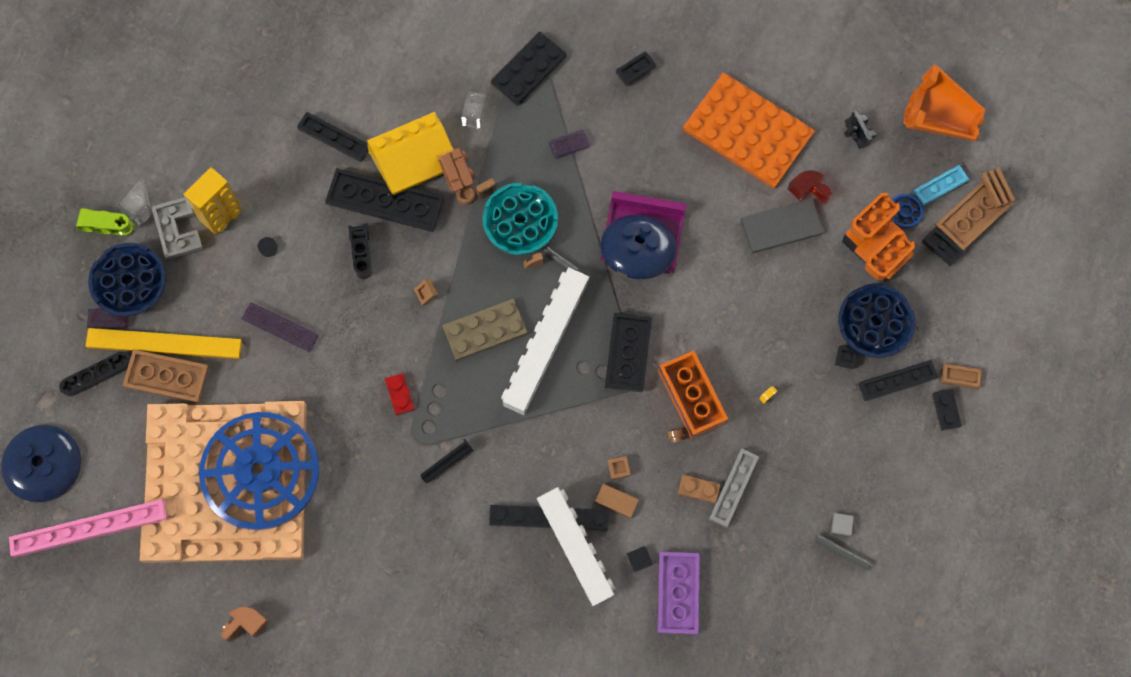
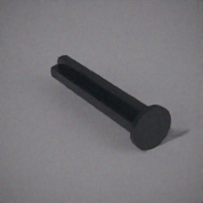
[420,439,474,483]

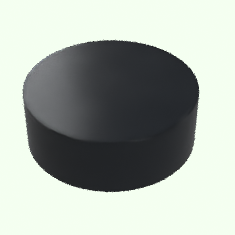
[258,237,278,257]

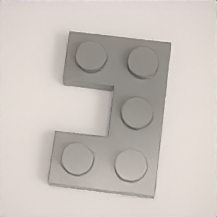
[152,197,203,260]

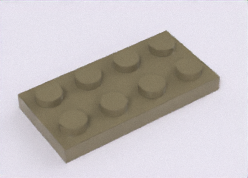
[442,299,527,361]

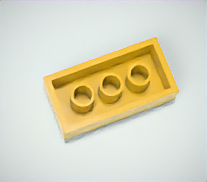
[183,167,242,235]

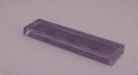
[241,302,319,352]

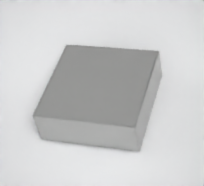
[831,513,854,536]

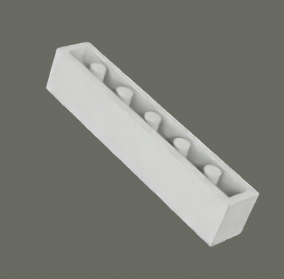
[537,487,615,606]

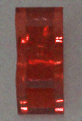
[787,170,832,205]

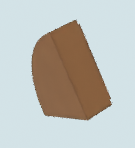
[523,253,543,270]

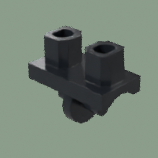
[844,111,877,149]

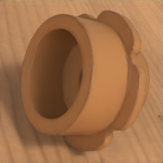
[667,428,686,443]

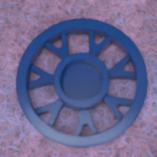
[892,194,923,228]

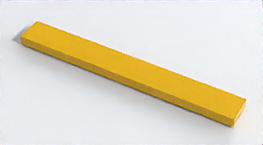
[85,328,242,359]

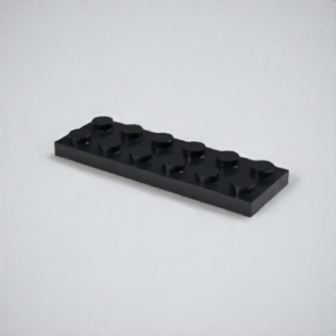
[325,168,444,232]

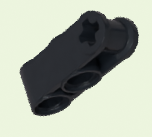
[348,223,372,279]

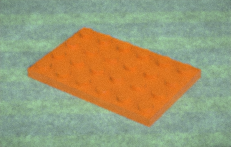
[682,72,815,189]

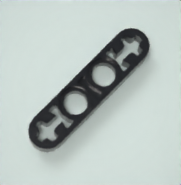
[59,351,131,397]

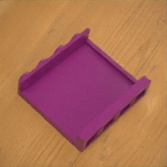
[600,191,687,274]

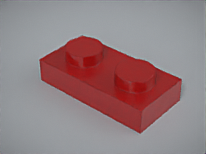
[385,373,415,416]

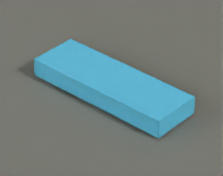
[912,165,970,207]

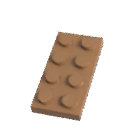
[934,179,1014,251]
[122,349,209,404]

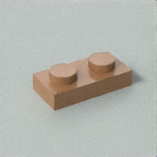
[677,474,720,504]

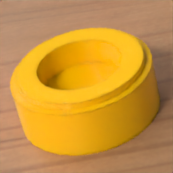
[759,386,778,404]

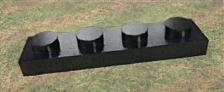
[297,112,368,163]
[858,360,938,402]

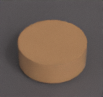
[456,186,475,205]

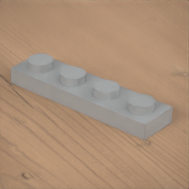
[709,448,759,528]

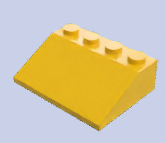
[367,112,453,195]

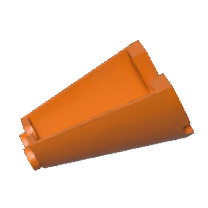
[903,64,985,142]

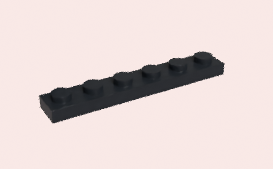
[489,505,609,531]

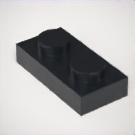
[616,51,656,86]
[922,227,964,266]
[932,389,962,431]

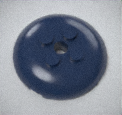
[601,214,676,279]
[88,243,166,317]
[838,284,915,358]
[1,425,81,503]

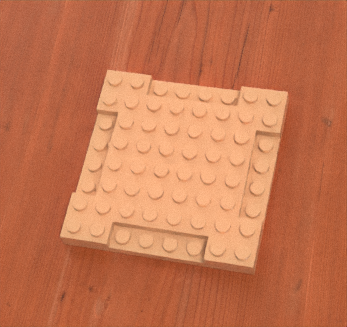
[140,401,307,563]

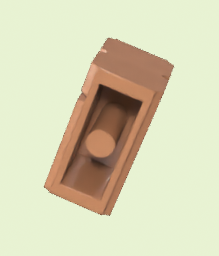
[436,148,475,191]

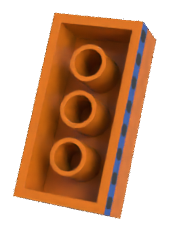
[658,350,728,440]

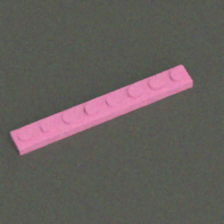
[9,499,167,558]

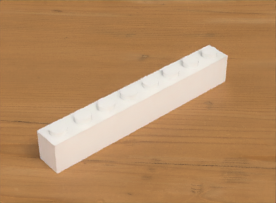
[501,267,589,415]

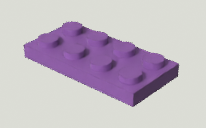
[657,552,700,635]

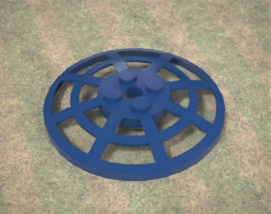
[199,412,319,530]

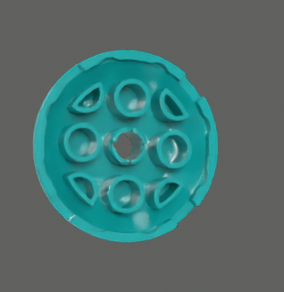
[482,183,558,255]

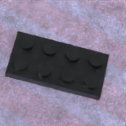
[491,31,566,106]
[605,313,652,393]

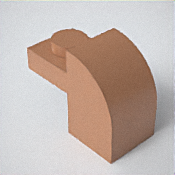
[220,607,270,642]

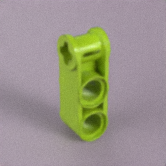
[76,208,134,236]

